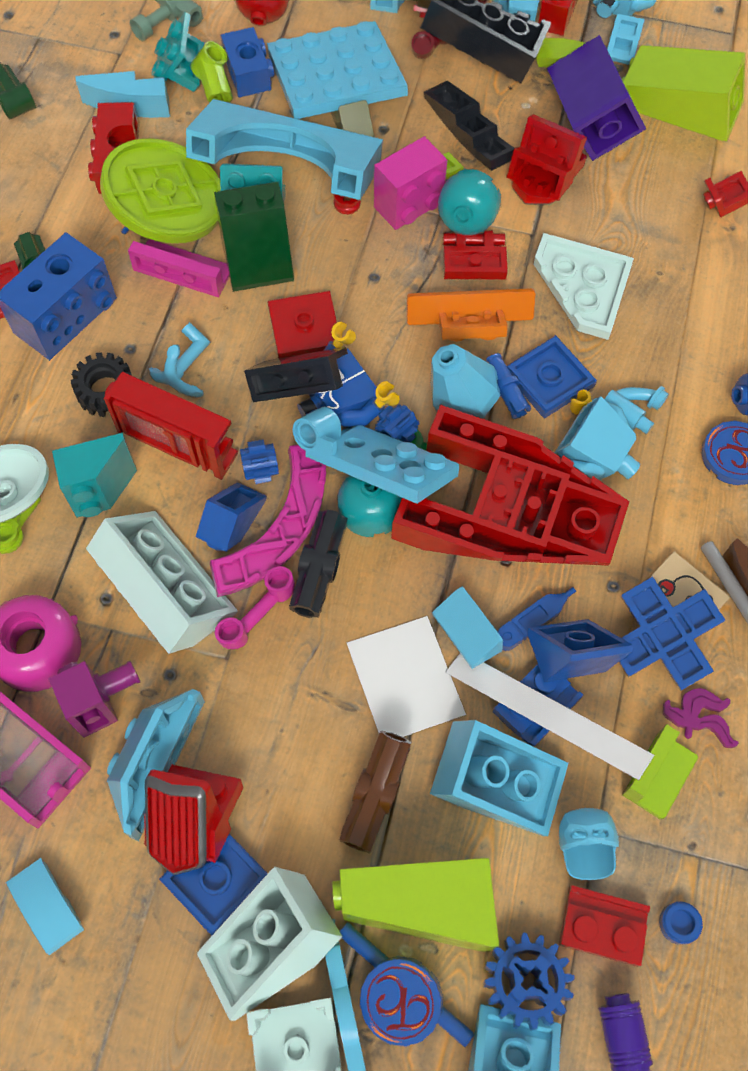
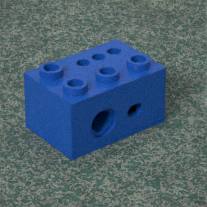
[0,232,117,361]

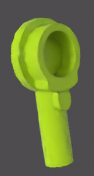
[0,497,41,554]

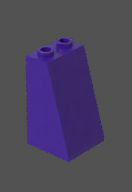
[547,35,646,161]

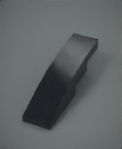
[424,81,515,171]

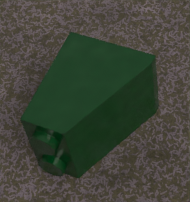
[214,182,294,292]

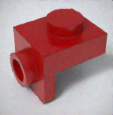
[703,170,748,218]

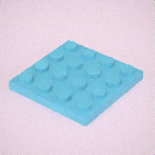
[267,21,408,119]

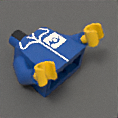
[297,322,400,427]

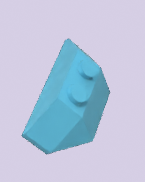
[107,689,205,842]

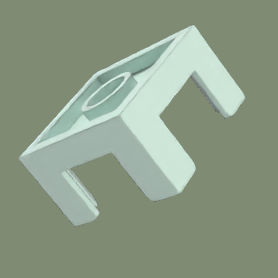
[246,998,342,1071]

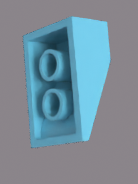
[430,720,569,837]
[468,1004,561,1071]

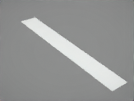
[446,653,654,780]

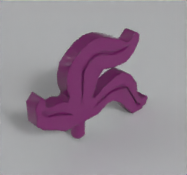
[663,688,739,749]

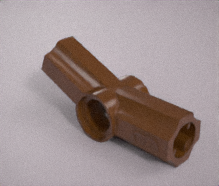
[339,730,412,854]

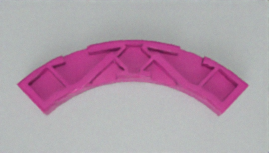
[210,445,326,597]

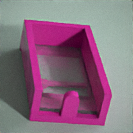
[0,692,91,829]

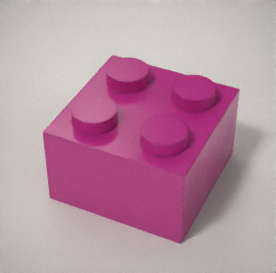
[374,136,447,230]

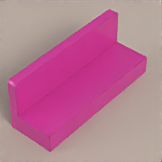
[128,239,229,298]

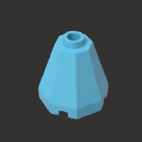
[430,344,500,418]

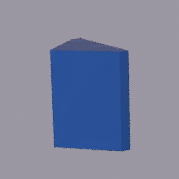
[527,619,633,682]

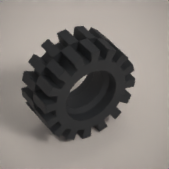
[71,352,132,417]

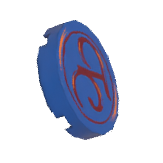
[701,421,748,485]
[360,956,443,1047]

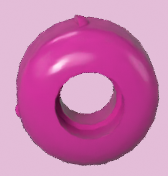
[0,595,82,692]

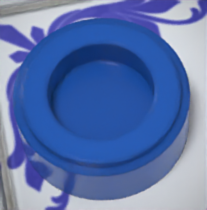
[659,902,703,945]

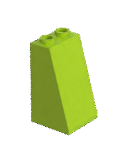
[622,45,746,141]
[332,858,499,952]

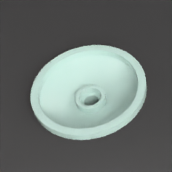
[0,444,49,523]

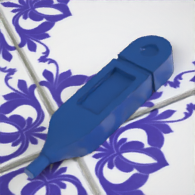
[497,587,576,651]

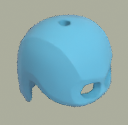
[559,808,619,880]

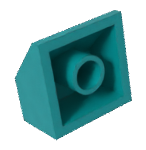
[52,433,137,518]

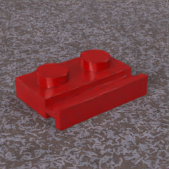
[559,885,650,967]

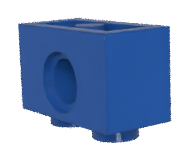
[220,27,274,98]

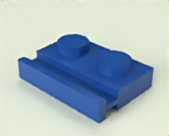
[493,664,583,747]

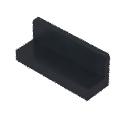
[244,347,348,402]

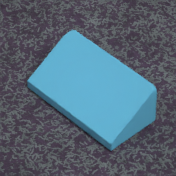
[432,586,503,669]

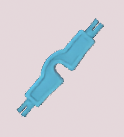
[325,919,366,1071]

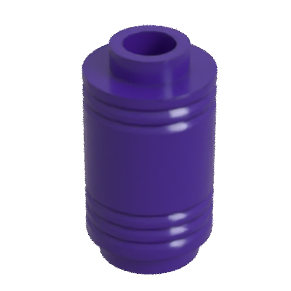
[598,993,653,1071]

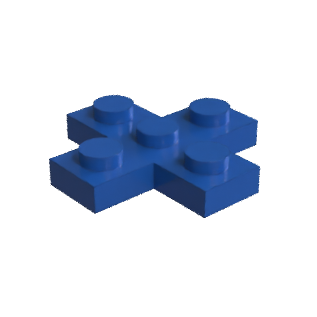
[619,577,726,691]

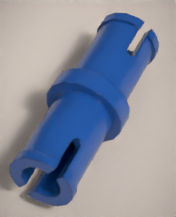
[486,353,531,419]

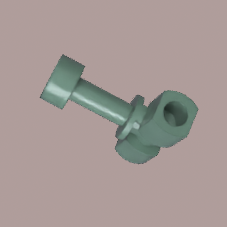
[129,0,203,41]

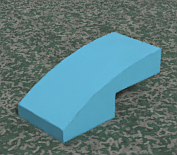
[607,14,645,65]
[6,858,84,955]

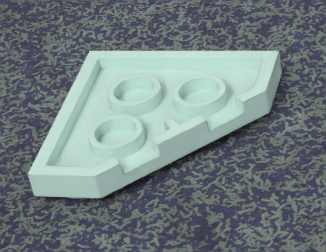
[533,233,634,340]

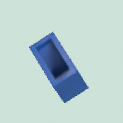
[195,482,267,552]

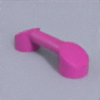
[215,566,295,649]

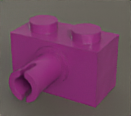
[48,661,141,738]

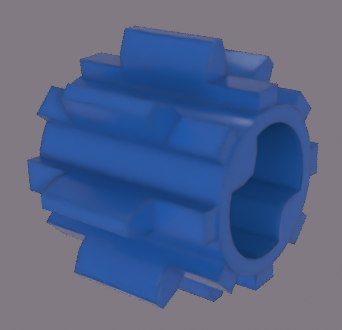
[375,404,419,442]
[240,440,279,484]

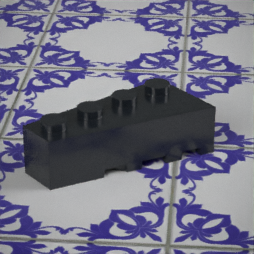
[420,0,551,83]

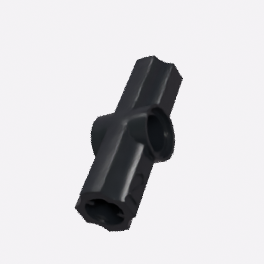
[289,509,348,618]

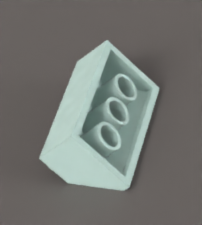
[86,511,238,654]

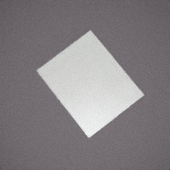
[347,616,466,737]

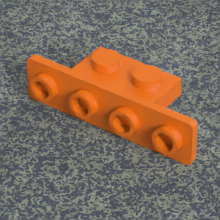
[407,288,536,342]

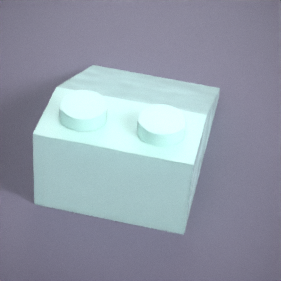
[197,866,343,1021]

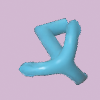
[149,322,210,397]

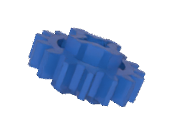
[483,933,575,1031]

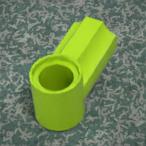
[191,41,233,103]

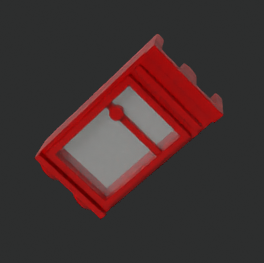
[104,372,238,480]

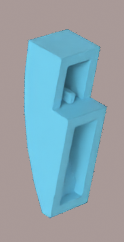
[75,71,170,118]

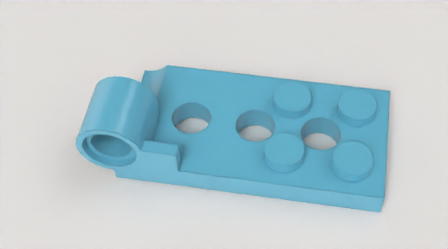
[292,407,459,504]

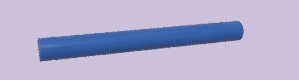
[340,922,475,1047]

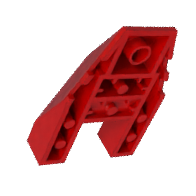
[391,405,630,566]

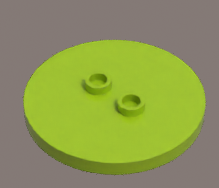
[100,138,221,243]

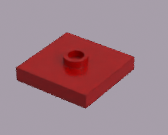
[267,291,337,358]

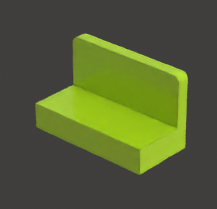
[622,724,698,819]

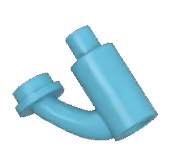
[605,386,669,434]

